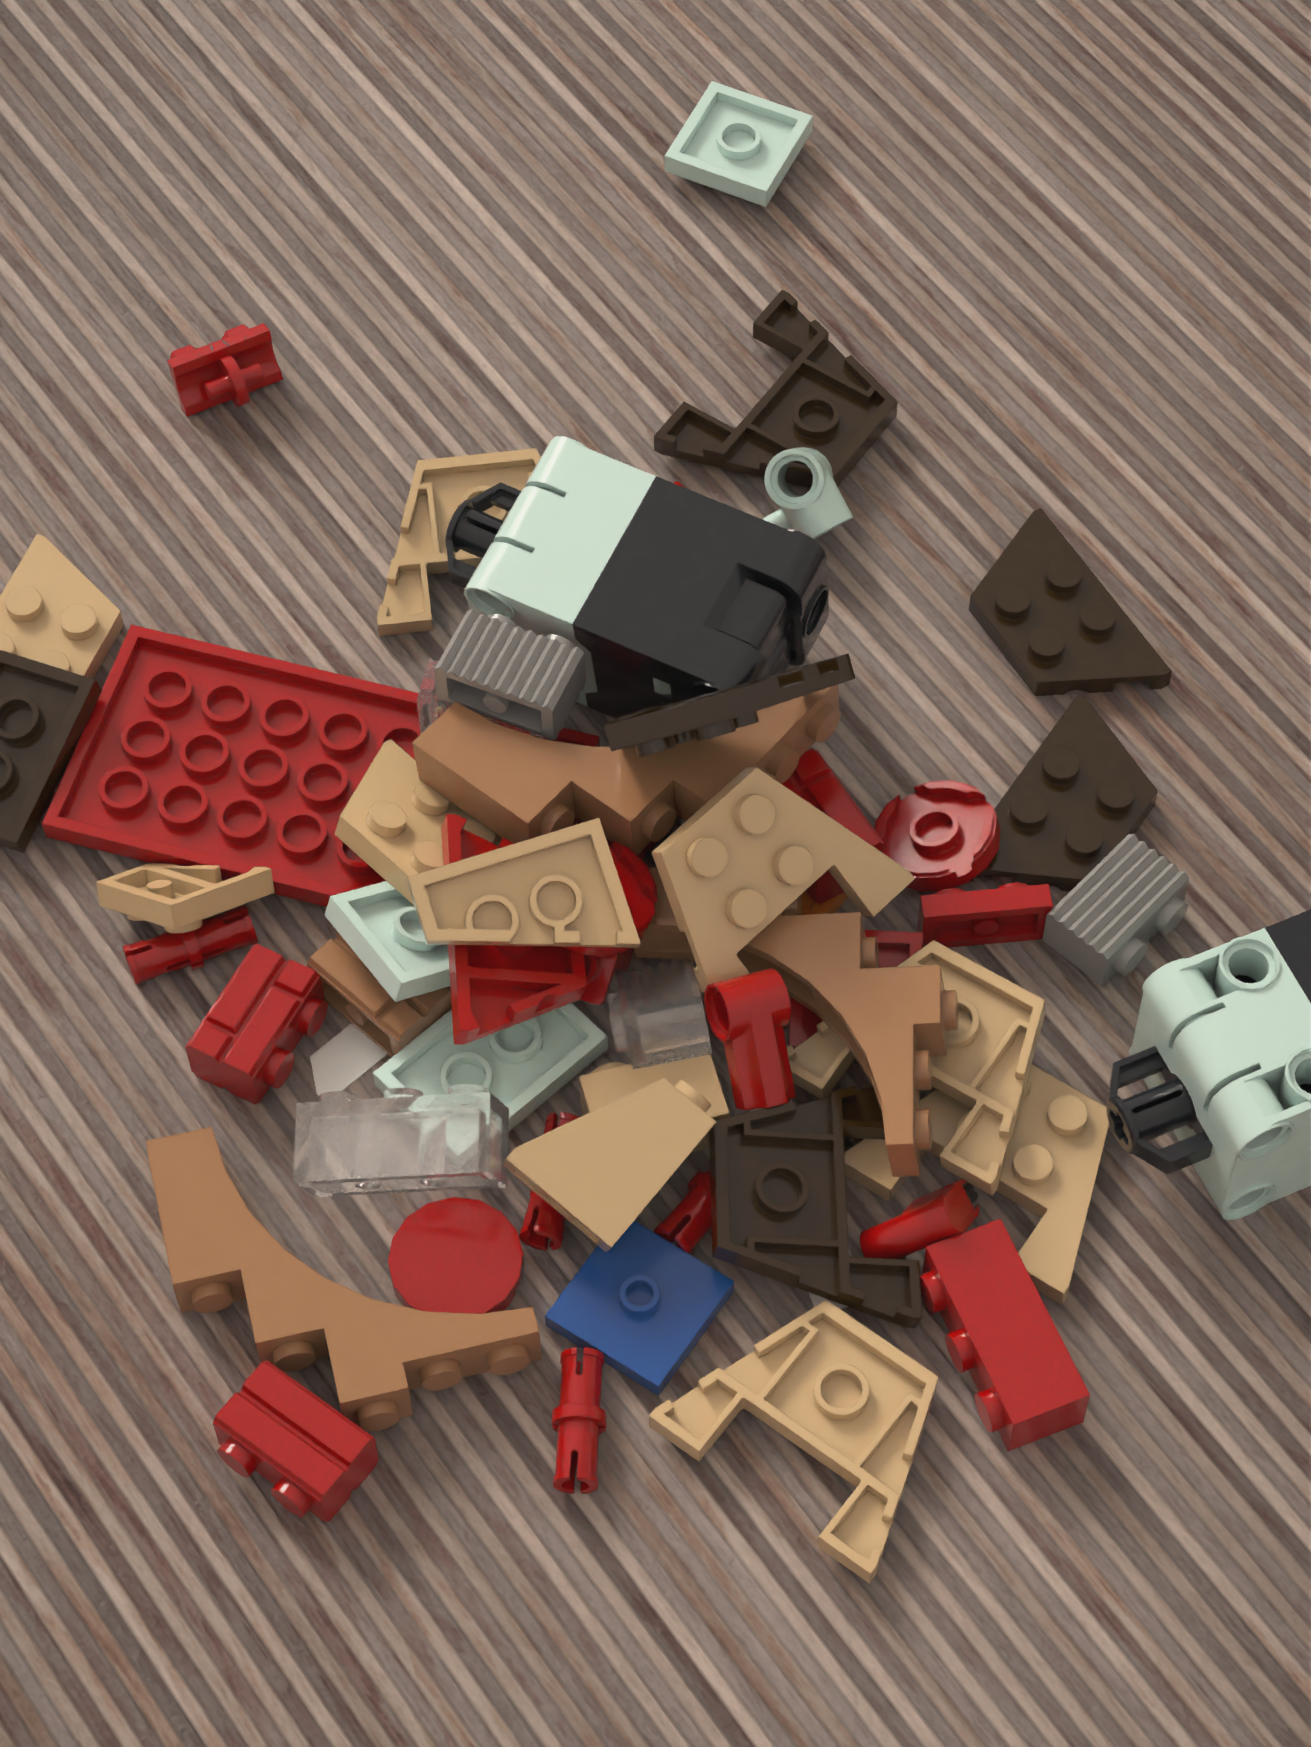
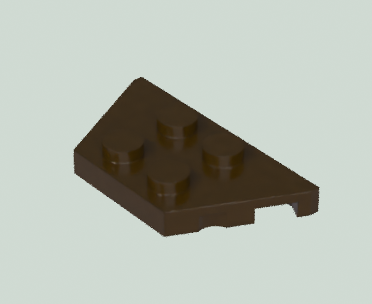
[969,508,1172,696]
[969,694,1158,892]

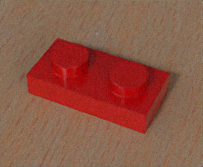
[917,882,1053,948]

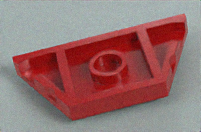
[441,814,587,1045]

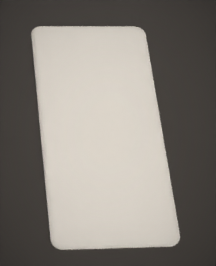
[310,1023,388,1102]

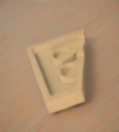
[407,818,641,948]

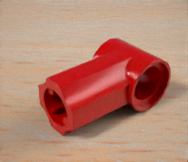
[704,968,796,1110]

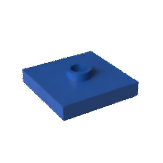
[545,1221,734,1396]

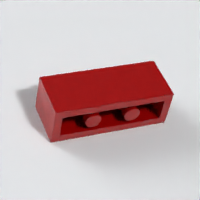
[920,1218,1090,1452]

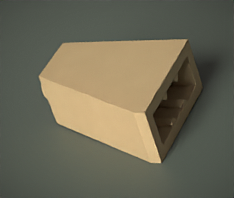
[503,1078,717,1252]

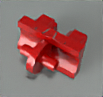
[167,323,283,417]

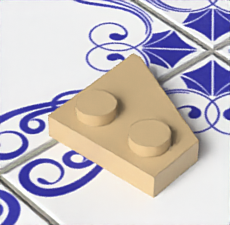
[96,863,274,933]

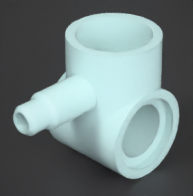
[762,447,853,539]

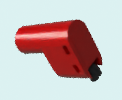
[860,1179,980,1259]

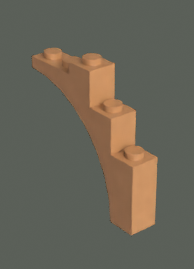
[412,685,841,855]
[634,867,958,1177]
[146,1127,542,1431]

